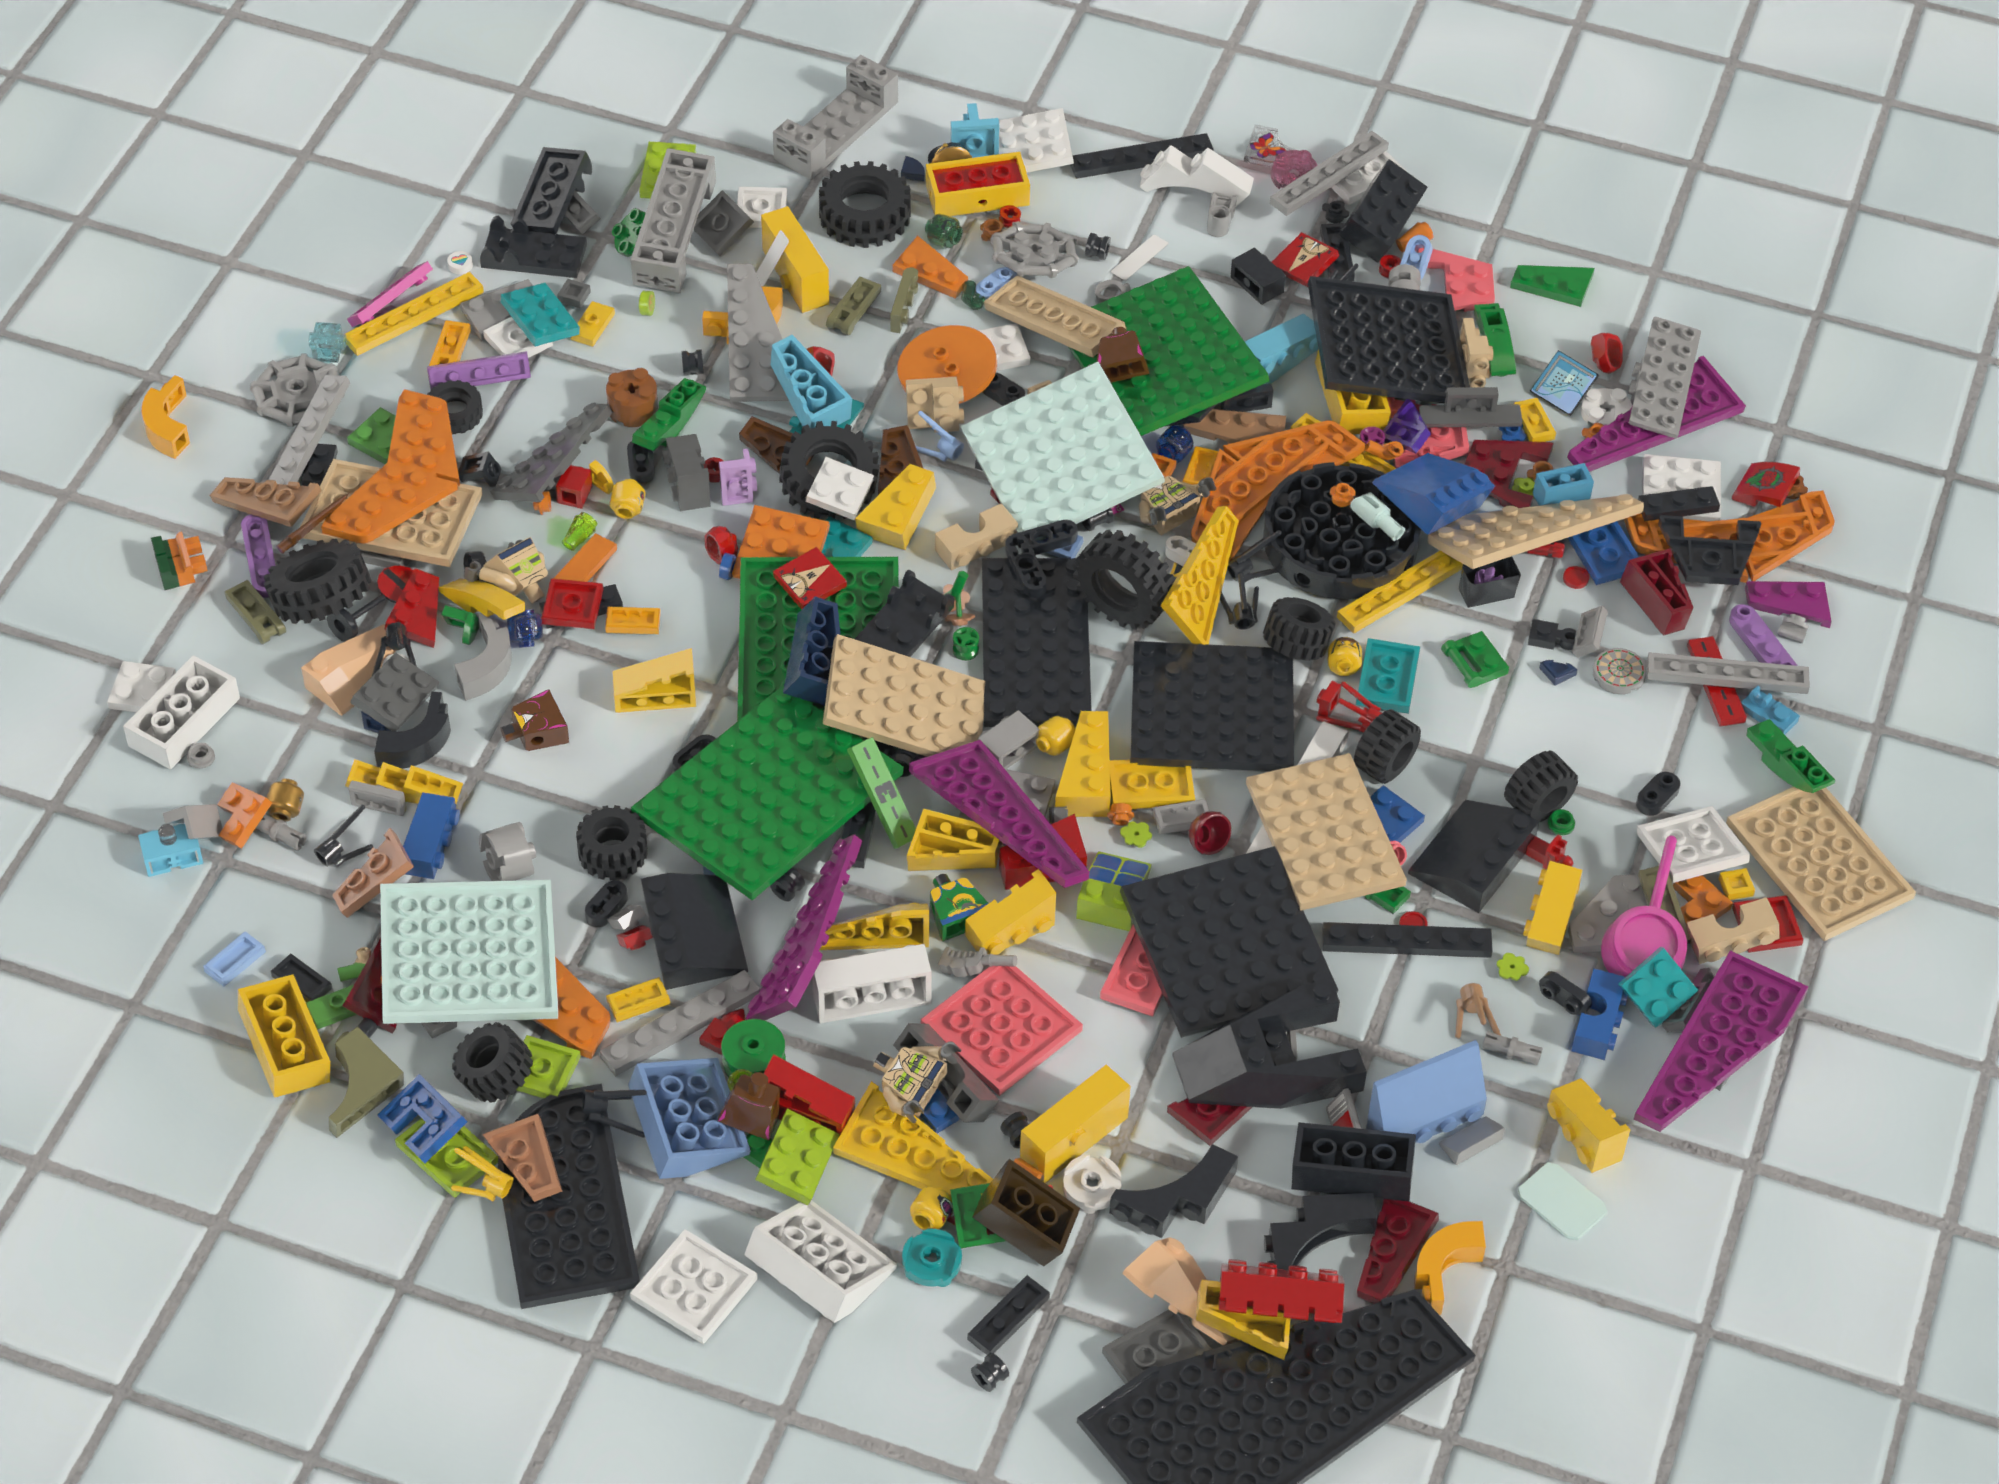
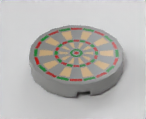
[1593,648,1646,695]

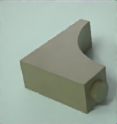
[329,1026,404,1138]

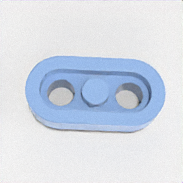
[1400,235,1433,279]
[976,267,1017,303]

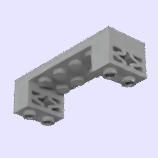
[773,55,898,180]
[631,148,716,293]

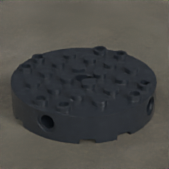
[1263,462,1421,599]

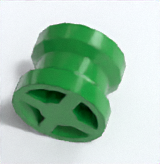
[953,627,979,661]

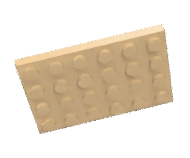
[300,459,482,567]
[823,634,985,757]
[1246,753,1407,910]
[1726,787,1916,941]

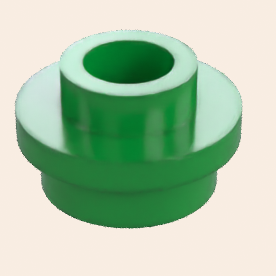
[1547,809,1575,836]

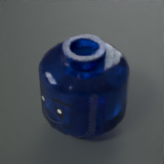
[1156,425,1194,463]
[507,609,543,648]

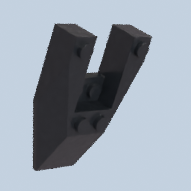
[1172,979,1367,1109]

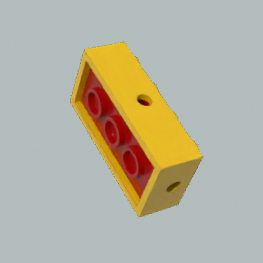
[926,152,1030,218]

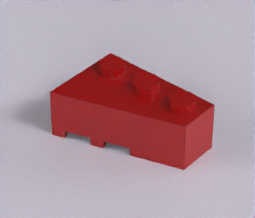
[999,814,1087,890]
[764,1054,855,1138]

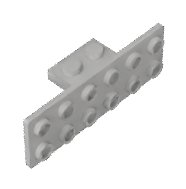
[1628,316,1701,438]

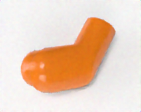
[1365,440,1404,461]

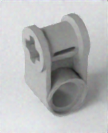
[1207,193,1237,237]

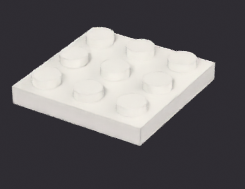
[999,108,1074,173]
[1642,454,1721,521]
[1637,806,1750,883]
[630,1229,757,1344]

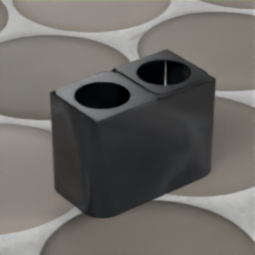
[1459,556,1521,608]

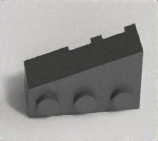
[662,434,711,511]

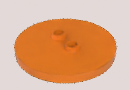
[897,325,997,404]

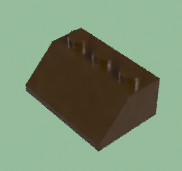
[972,1159,1080,1267]

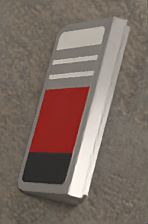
[1326,1088,1362,1129]

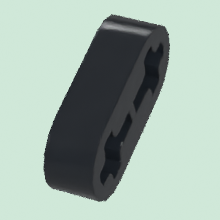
[585,880,628,927]

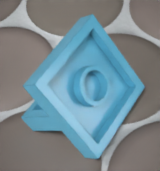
[950,103,999,158]

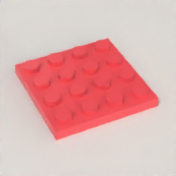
[921,966,1083,1096]

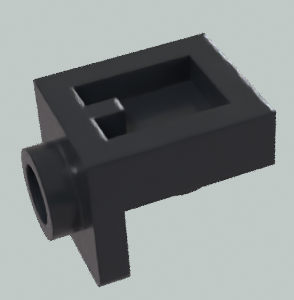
[458,451,501,487]

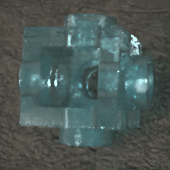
[308,322,346,363]

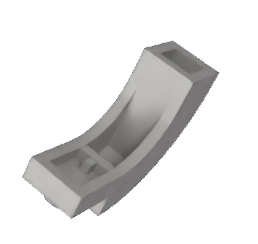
[454,613,512,701]

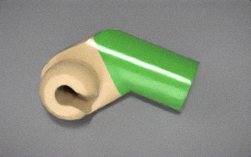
[337,947,371,982]

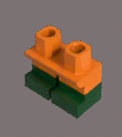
[151,531,208,591]

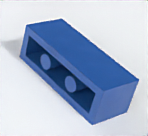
[403,792,460,879]

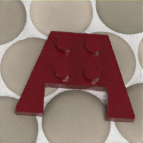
[1464,440,1554,508]

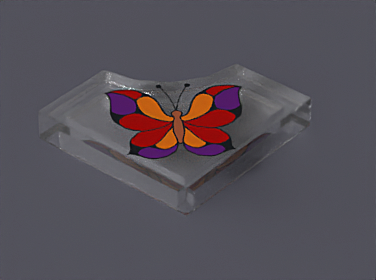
[1244,124,1296,171]

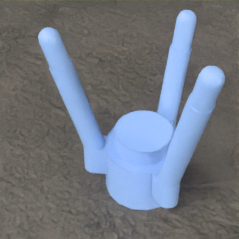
[916,411,964,462]

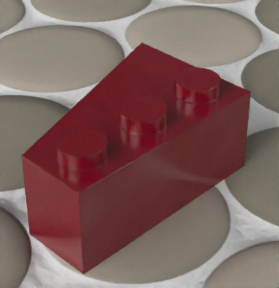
[1620,548,1694,636]

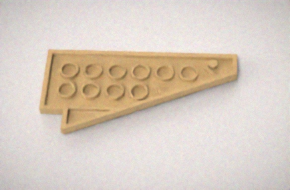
[1428,494,1644,569]

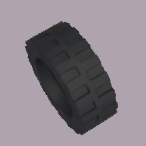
[427,380,483,435]

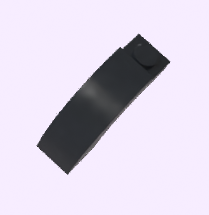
[374,691,451,769]

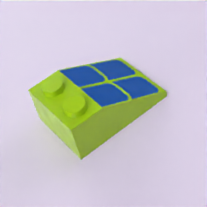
[1076,851,1152,931]

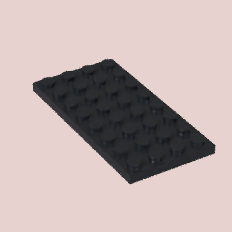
[982,558,1092,727]

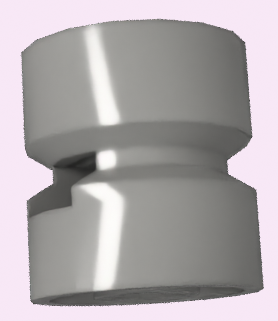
[1388,264,1421,290]

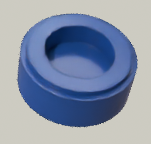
[719,553,736,580]

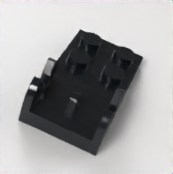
[510,147,592,234]
[480,215,587,278]
[855,570,955,657]

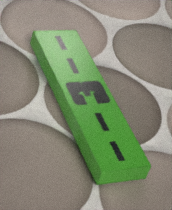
[847,737,916,849]

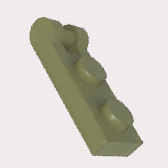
[890,267,918,333]
[826,276,881,335]
[224,580,286,644]

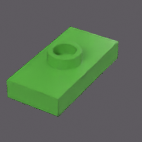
[306,985,357,1030]

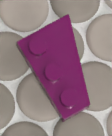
[1745,581,1832,628]

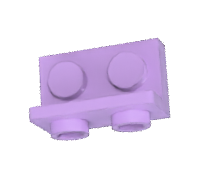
[719,448,757,506]

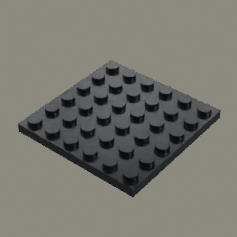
[1307,276,1470,404]
[1130,641,1294,771]
[1120,846,1339,1038]

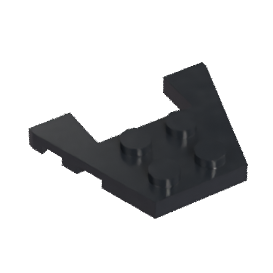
[1658,515,1761,585]

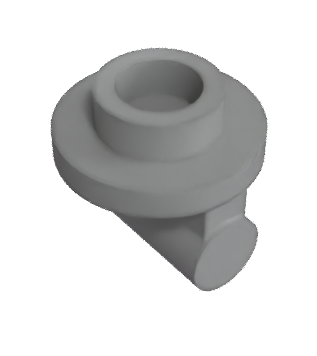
[1778,614,1809,643]

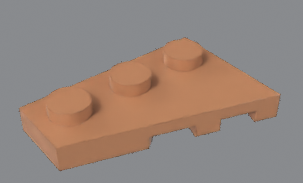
[332,828,414,918]
[483,1114,562,1202]

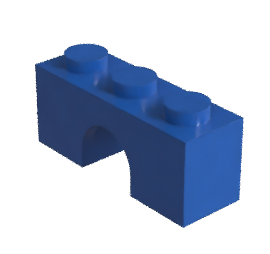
[1571,969,1628,1060]

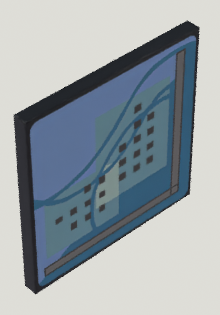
[1530,350,1599,417]

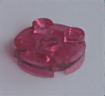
[1271,150,1318,189]

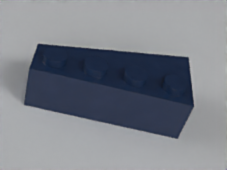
[783,597,841,706]

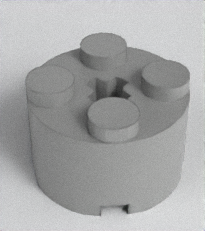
[479,822,536,881]

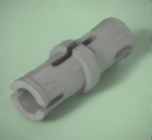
[256,815,306,850]
[1482,1031,1543,1065]

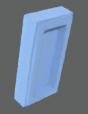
[203,931,266,987]

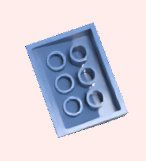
[1366,1040,1487,1143]
[628,1058,751,1179]

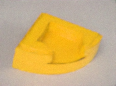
[589,460,614,495]

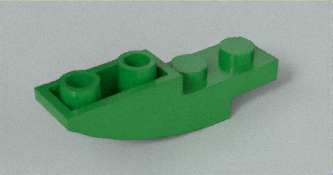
[1474,303,1516,377]
[632,378,706,451]
[1746,719,1835,793]

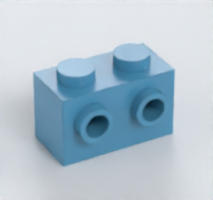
[1533,463,1594,506]

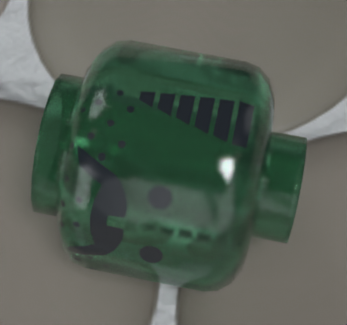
[925,214,963,248]

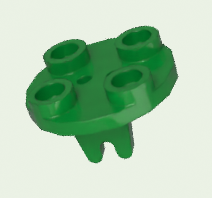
[612,208,646,257]

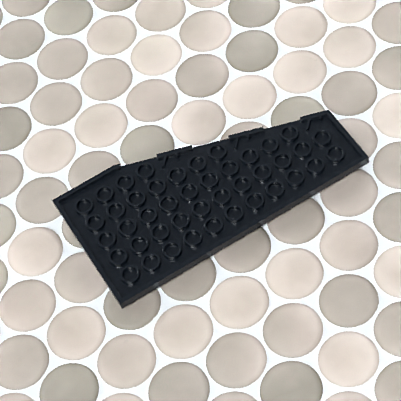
[1076,1289,1476,1484]

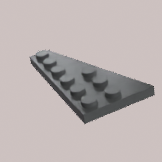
[490,402,613,502]

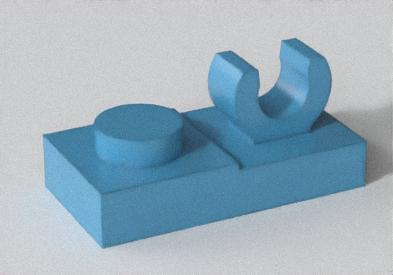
[1741,686,1800,734]

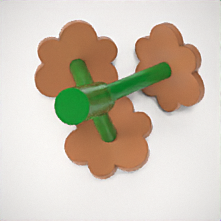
[943,571,975,627]

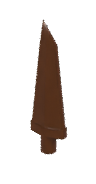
[276,492,350,554]

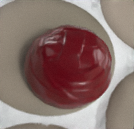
[1189,811,1232,855]

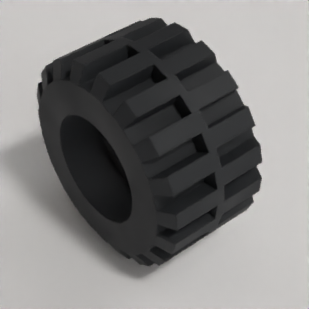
[1263,597,1336,661]
[1353,709,1421,784]
[1504,750,1578,822]
[576,805,648,881]
[452,1022,533,1103]

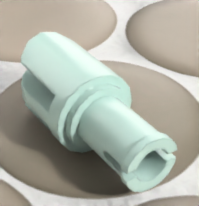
[1351,492,1405,541]

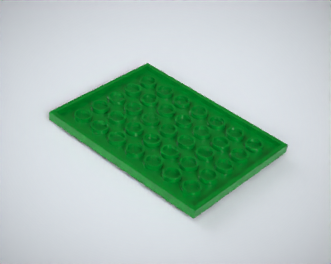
[1068,266,1270,436]
[737,557,899,736]
[631,685,903,901]

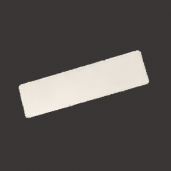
[756,230,789,286]
[1111,235,1168,280]

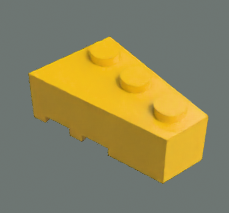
[1523,861,1582,955]
[965,869,1056,955]
[1547,1078,1630,1173]
[1195,1280,1290,1360]

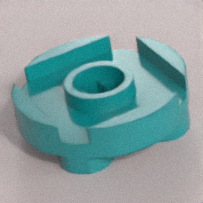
[902,1229,962,1287]

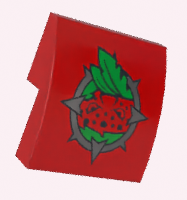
[1732,462,1800,507]

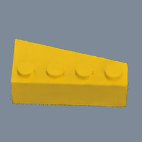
[1055,711,1111,817]

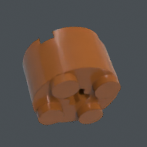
[606,368,658,427]

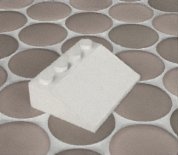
[744,1200,898,1323]

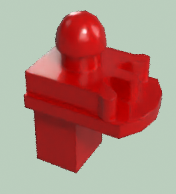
[1526,834,1574,869]

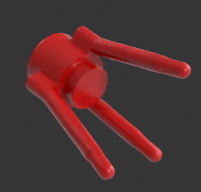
[1316,681,1382,733]

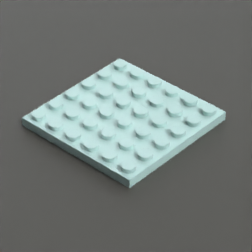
[960,362,1165,541]
[380,880,558,1024]

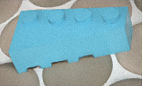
[1245,314,1318,384]
[771,335,852,429]

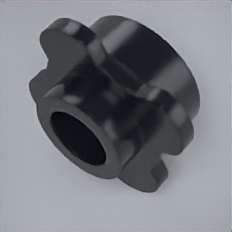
[1322,200,1349,223]

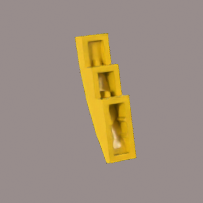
[439,578,525,620]
[345,759,463,804]

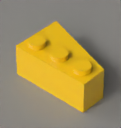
[855,464,936,550]
[612,648,696,713]
[907,809,1004,871]

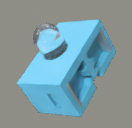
[138,824,204,877]

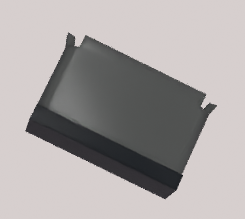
[1049,806,1068,824]

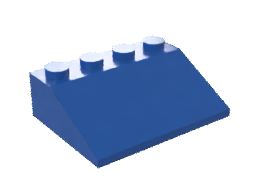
[1372,453,1495,535]

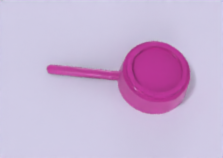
[1601,835,1687,977]

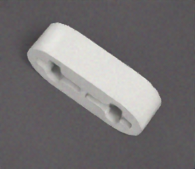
[1165,536,1196,566]

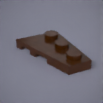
[739,416,814,474]
[878,425,923,495]

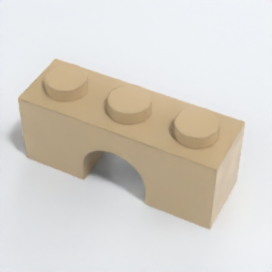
[935,503,1018,571]
[1687,897,1779,964]

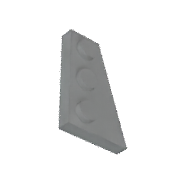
[461,279,533,342]

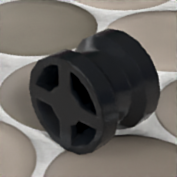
[1085,233,1111,260]
[681,349,704,376]
[770,868,805,902]
[1000,1111,1029,1149]
[971,1353,1009,1392]

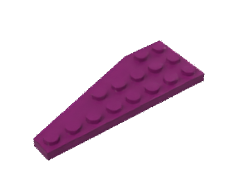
[745,835,862,1021]
[1633,950,1809,1132]

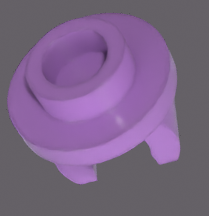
[1474,567,1503,584]

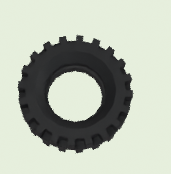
[819,161,911,248]
[779,421,880,519]
[1073,530,1175,630]
[264,539,371,624]

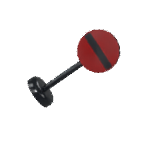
[327,565,414,642]

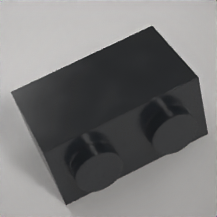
[1230,247,1286,305]

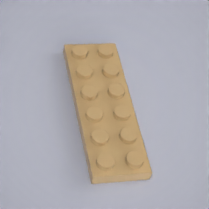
[984,275,1126,357]

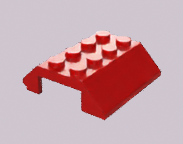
[1218,1259,1345,1323]

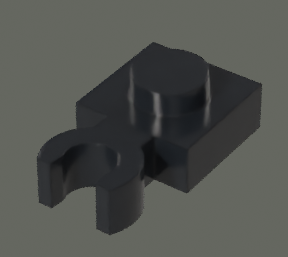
[1527,619,1576,650]

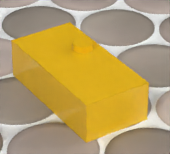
[761,206,829,313]
[1315,349,1391,434]
[238,974,331,1098]
[1020,1064,1131,1183]

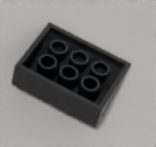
[1408,800,1539,913]
[641,873,748,990]

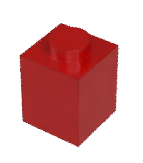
[556,465,593,509]

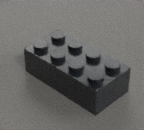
[1338,159,1428,263]
[1291,1122,1416,1202]

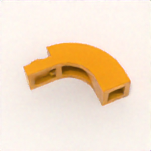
[702,286,783,344]
[141,375,190,459]
[1414,1221,1486,1315]

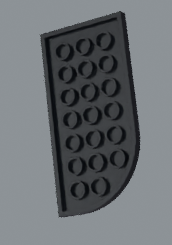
[498,1083,640,1309]

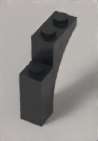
[1109,1144,1238,1238]
[1264,1193,1377,1270]

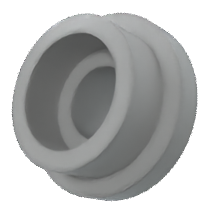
[187,743,215,769]

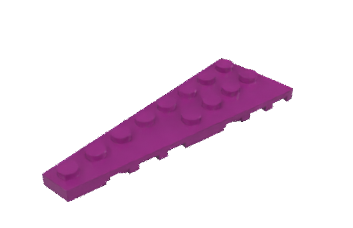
[1567,356,1746,472]
[909,740,1089,888]

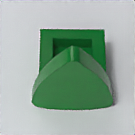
[441,605,480,645]
[1365,886,1411,914]

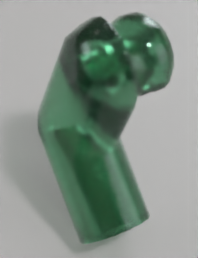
[961,280,985,310]

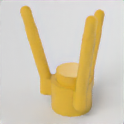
[451,1146,513,1202]

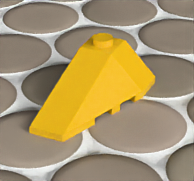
[819,903,929,950]

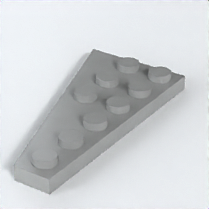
[727,264,789,402]

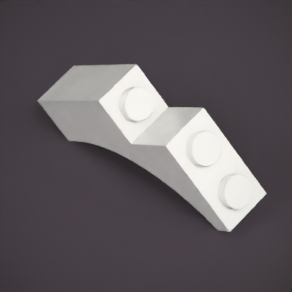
[1139,146,1254,207]

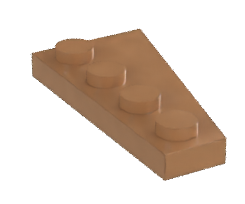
[1183,409,1286,444]
[210,477,322,527]

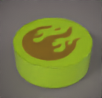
[639,290,655,316]

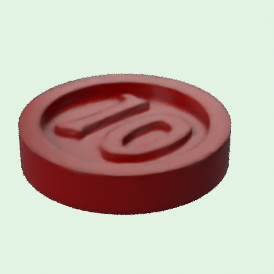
[1563,566,1590,589]
[1399,911,1428,926]

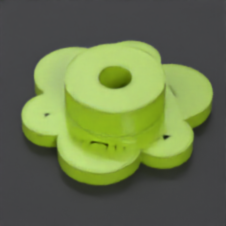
[1511,477,1535,499]
[1120,821,1152,848]
[1496,953,1529,981]

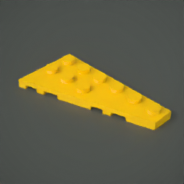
[1161,506,1239,645]
[833,1081,993,1199]

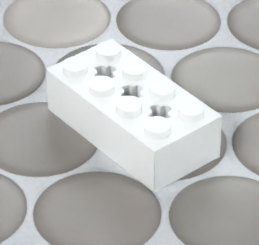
[123,655,240,769]
[812,944,932,1023]

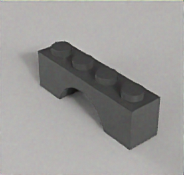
[893,1023,999,1122]

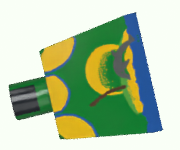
[930,874,989,942]

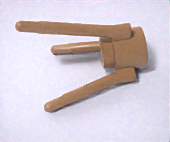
[1455,983,1501,1039]

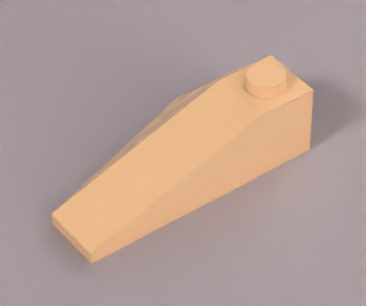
[301,624,396,716]
[1122,1237,1240,1346]

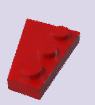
[384,568,439,648]

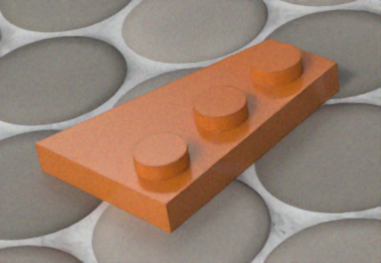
[892,235,968,299]

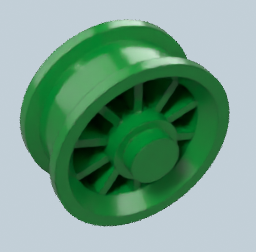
[721,1019,786,1083]

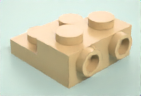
[1460,318,1493,387]
[906,377,964,433]

